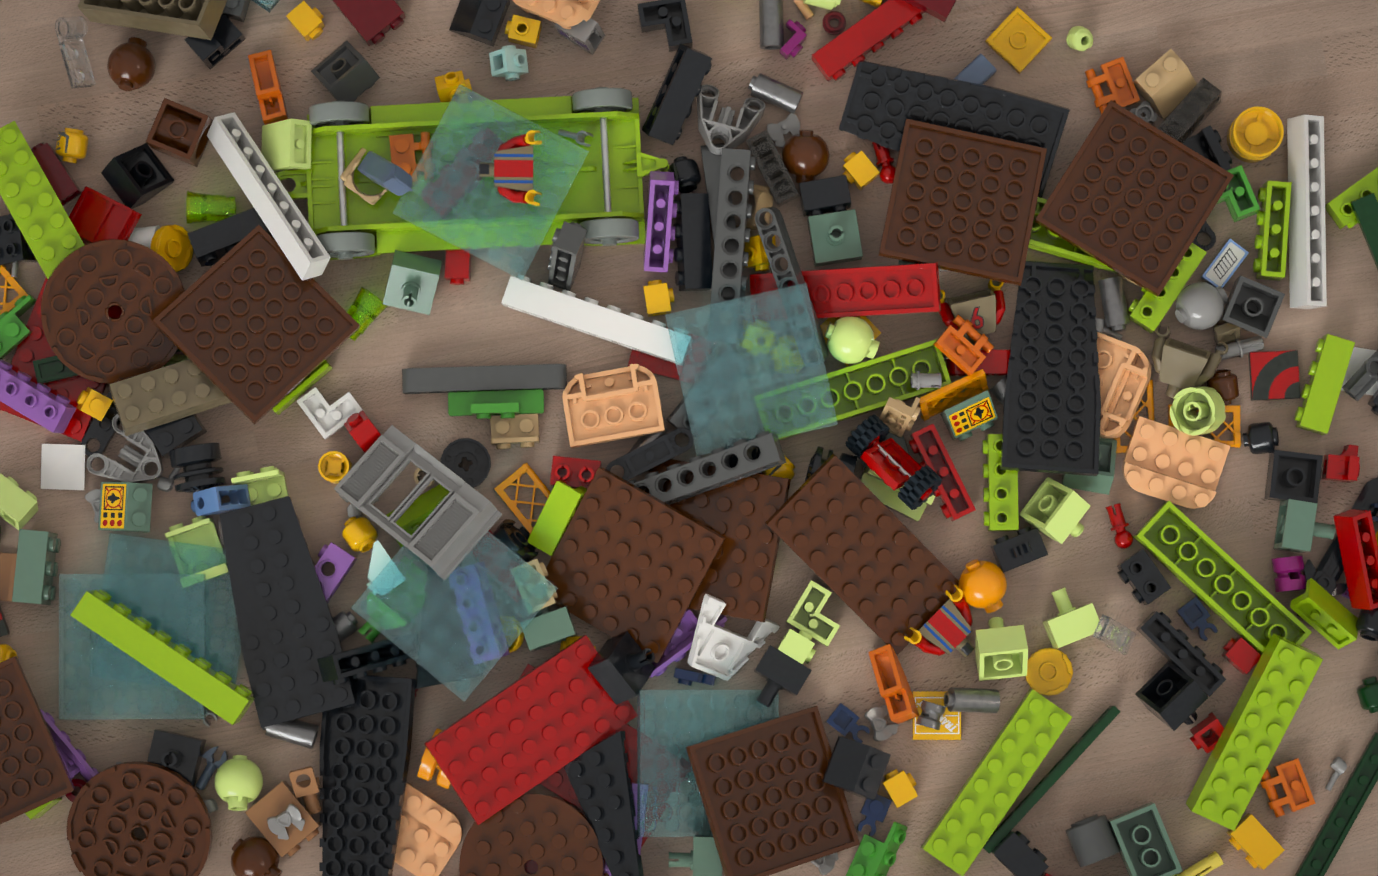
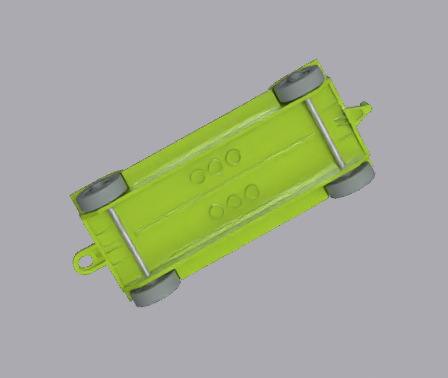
[276,87,669,260]

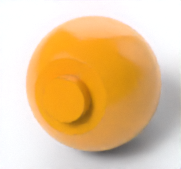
[959,559,1007,613]

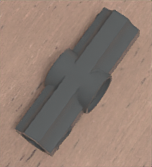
[1342,350,1378,401]

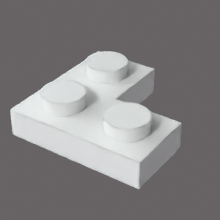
[297,387,363,440]

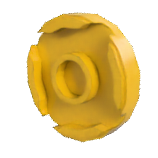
[150,225,193,272]
[1025,648,1073,696]

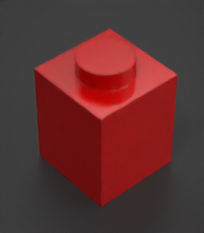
[445,250,472,285]
[344,410,381,453]
[1222,637,1262,674]

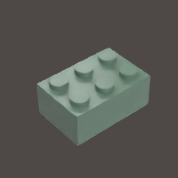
[12,529,61,605]
[1108,802,1183,876]

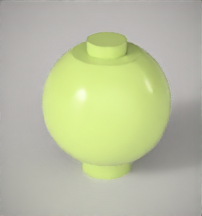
[825,316,880,364]
[214,755,263,811]

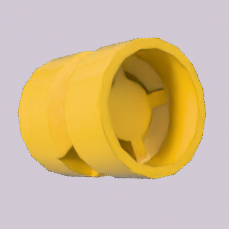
[318,451,352,484]

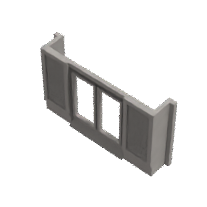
[334,425,502,581]

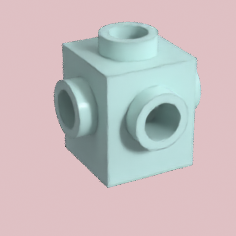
[489,45,529,81]

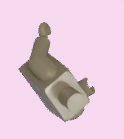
[1151,325,1229,398]

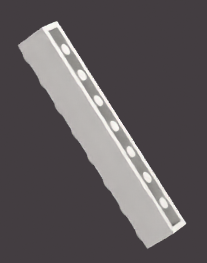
[207,112,331,281]
[1287,115,1327,309]
[501,274,693,366]

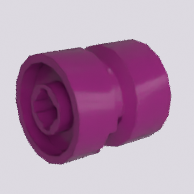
[1272,555,1306,592]

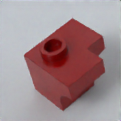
[1321,445,1360,483]

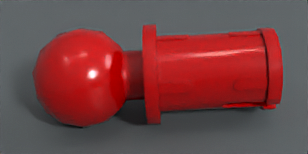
[872,142,896,184]
[1105,503,1133,549]

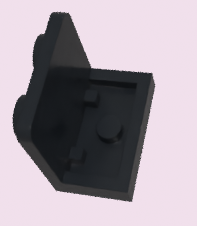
[1180,125,1232,171]
[0,214,37,266]

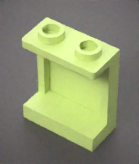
[261,118,312,174]
[165,516,229,588]

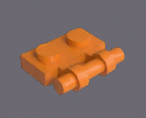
[1085,57,1140,115]
[389,132,436,183]
[933,314,994,376]
[1260,758,1316,818]

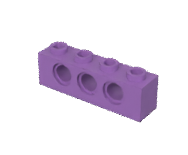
[315,542,357,604]

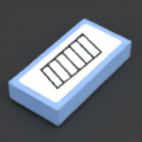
[1201,239,1249,288]

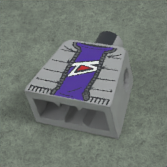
[551,18,605,55]

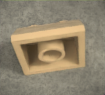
[1133,49,1199,120]

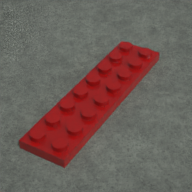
[749,262,941,322]

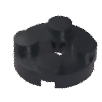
[493,519,538,562]

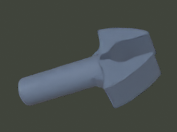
[196,746,228,790]

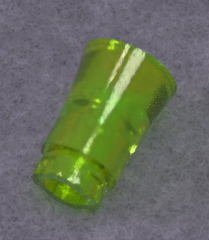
[186,191,236,224]
[347,286,388,341]

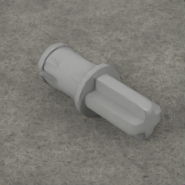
[1215,336,1264,361]

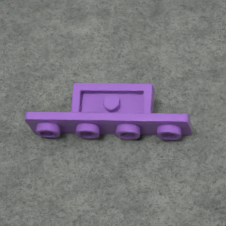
[650,609,728,678]
[40,709,99,782]

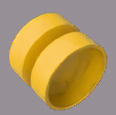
[1227,106,1284,163]

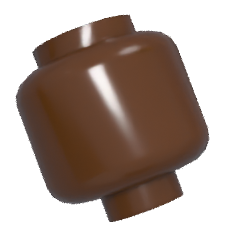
[1207,369,1239,405]

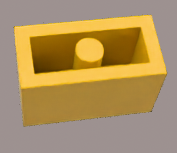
[1227,813,1285,870]

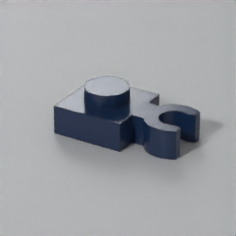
[1176,596,1218,641]
[674,668,716,686]
[826,703,870,743]
[857,794,892,836]

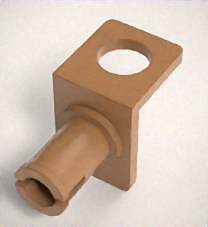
[289,766,322,815]

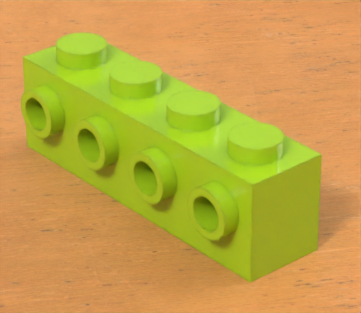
[1325,167,1378,229]
[1253,181,1292,281]
[1128,243,1207,334]
[1294,334,1355,435]
[982,434,1019,531]

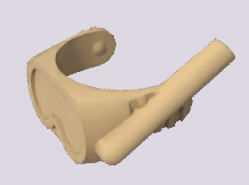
[340,148,388,206]
[736,184,773,230]

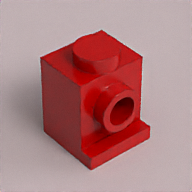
[1190,712,1224,754]

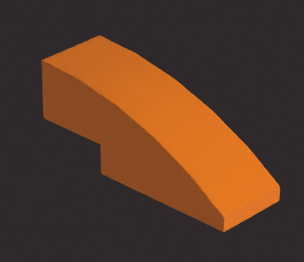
[248,50,289,125]
[868,644,919,724]

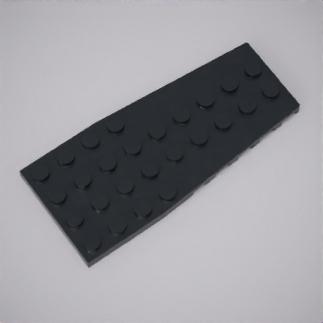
[839,60,1070,198]
[1001,261,1101,476]
[220,496,356,728]
[319,675,416,876]

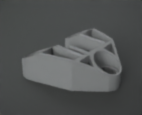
[697,84,765,155]
[86,414,163,483]

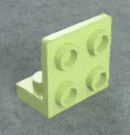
[231,466,289,506]

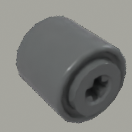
[1066,814,1120,867]

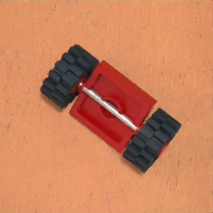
[845,414,942,510]

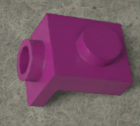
[780,19,807,60]

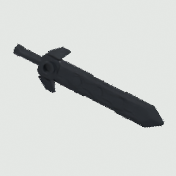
[1297,477,1378,621]

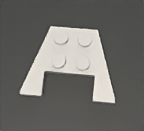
[687,594,780,681]

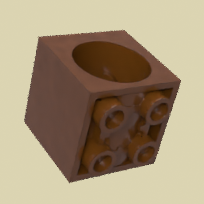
[146,98,213,167]

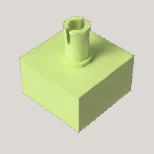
[1019,477,1090,544]
[1042,587,1103,649]
[975,617,1028,681]

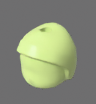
[1066,26,1093,51]

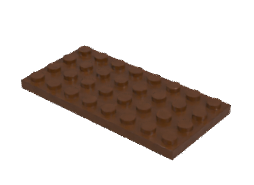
[765,454,959,655]

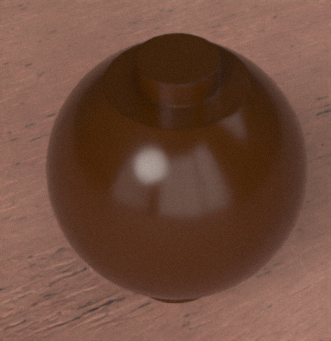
[107,37,155,91]
[782,130,830,183]
[231,836,283,876]

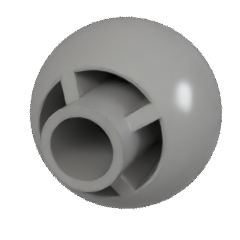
[1175,282,1228,330]

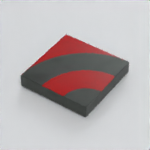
[1248,350,1300,401]

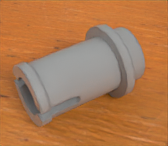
[911,371,942,390]

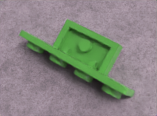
[0,295,36,360]
[448,389,544,419]
[846,822,907,876]

